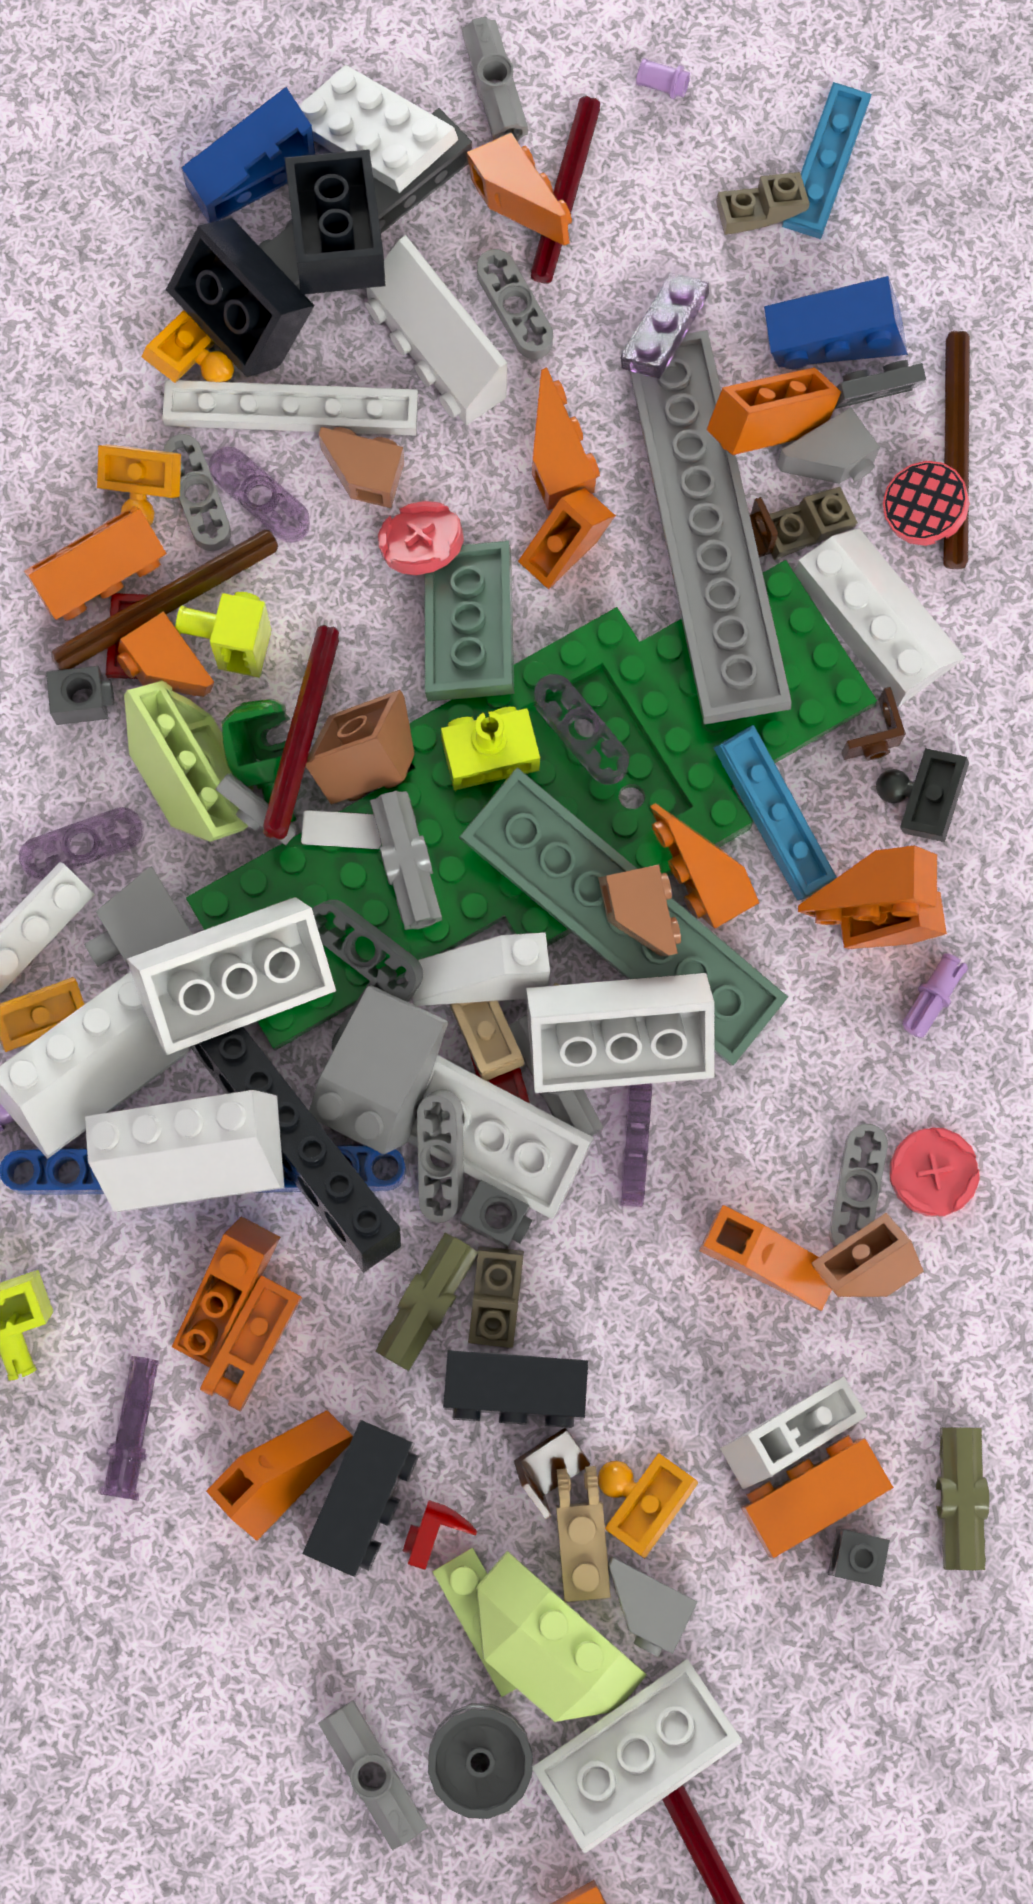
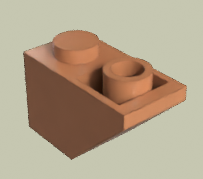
[319,427,404,508]
[598,865,681,956]

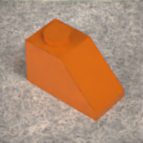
[518,488,616,589]
[117,611,214,697]
[841,891,947,949]

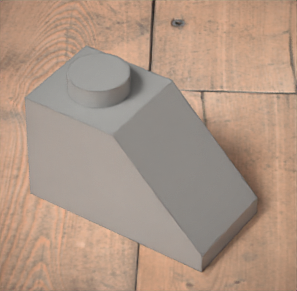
[777,407,880,484]
[608,1556,697,1656]

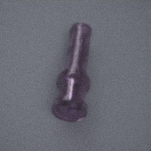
[98,1356,160,1501]

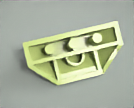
[124,680,254,842]
[476,1551,647,1722]

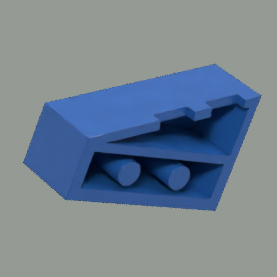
[181,87,315,223]
[764,276,908,370]

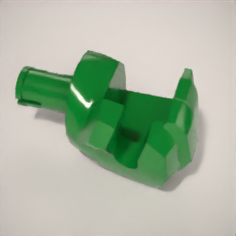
[222,699,305,822]

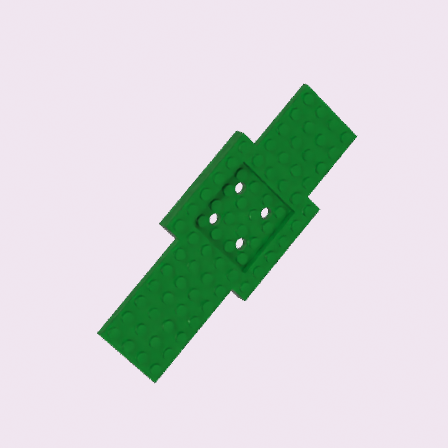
[186,560,877,1051]

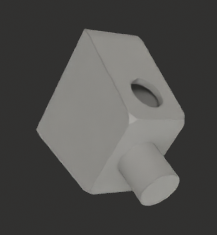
[84,866,193,967]

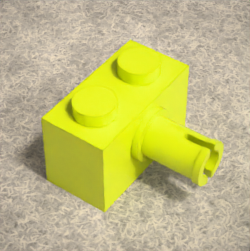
[175,592,272,678]
[441,707,540,790]
[0,1270,54,1381]

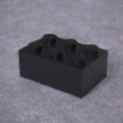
[285,149,386,295]
[166,218,315,377]
[443,1350,588,1428]
[302,1420,419,1577]

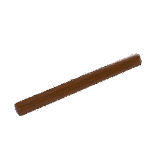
[944,331,970,569]
[51,529,278,670]

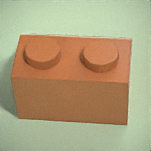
[306,690,415,805]

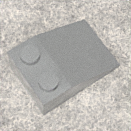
[309,985,449,1154]

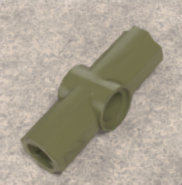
[375,1232,478,1372]
[936,1427,989,1571]

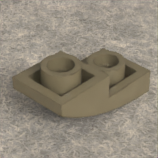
[716,172,810,235]
[770,486,858,560]
[468,1246,524,1348]

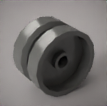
[428,1703,533,1819]

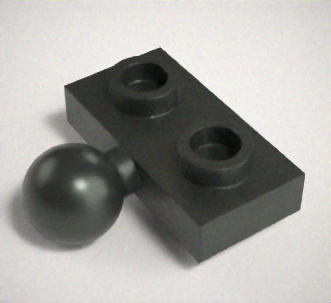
[876,748,969,842]

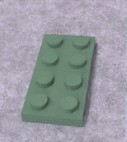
[425,541,514,702]

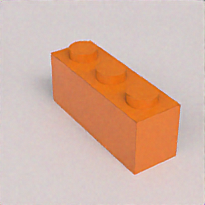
[706,367,841,455]
[24,506,167,621]
[741,1435,894,1558]

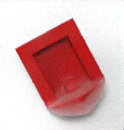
[402,1500,477,1570]

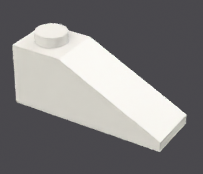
[413,933,550,1006]
[720,1376,867,1489]

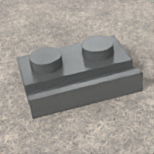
[835,360,926,409]

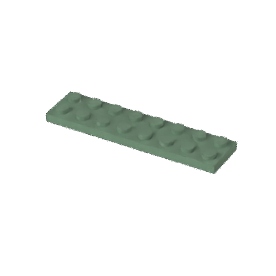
[458,768,788,1066]

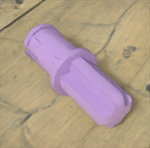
[902,953,968,1038]

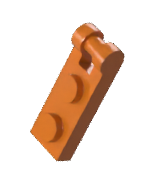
[200,1275,302,1412]

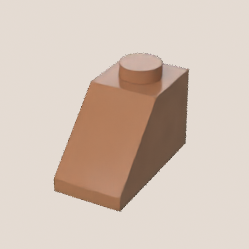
[812,1213,924,1297]

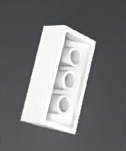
[365,235,507,425]
[794,528,965,707]
[127,897,336,1055]
[0,971,189,1159]
[526,973,715,1093]
[85,1090,284,1212]

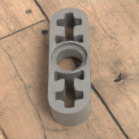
[477,249,553,359]
[163,434,231,551]
[417,1090,464,1223]
[829,1124,888,1247]

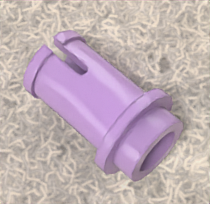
[636,58,690,99]

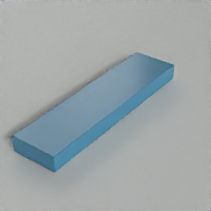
[782,82,872,239]
[714,725,837,901]

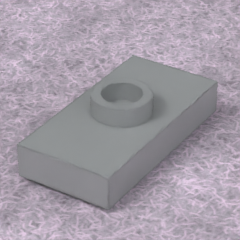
[215,773,297,845]

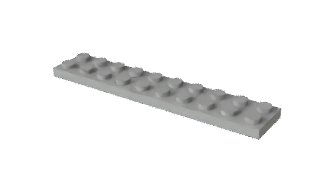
[625,330,792,724]

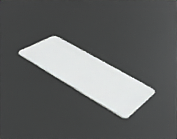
[301,810,381,849]

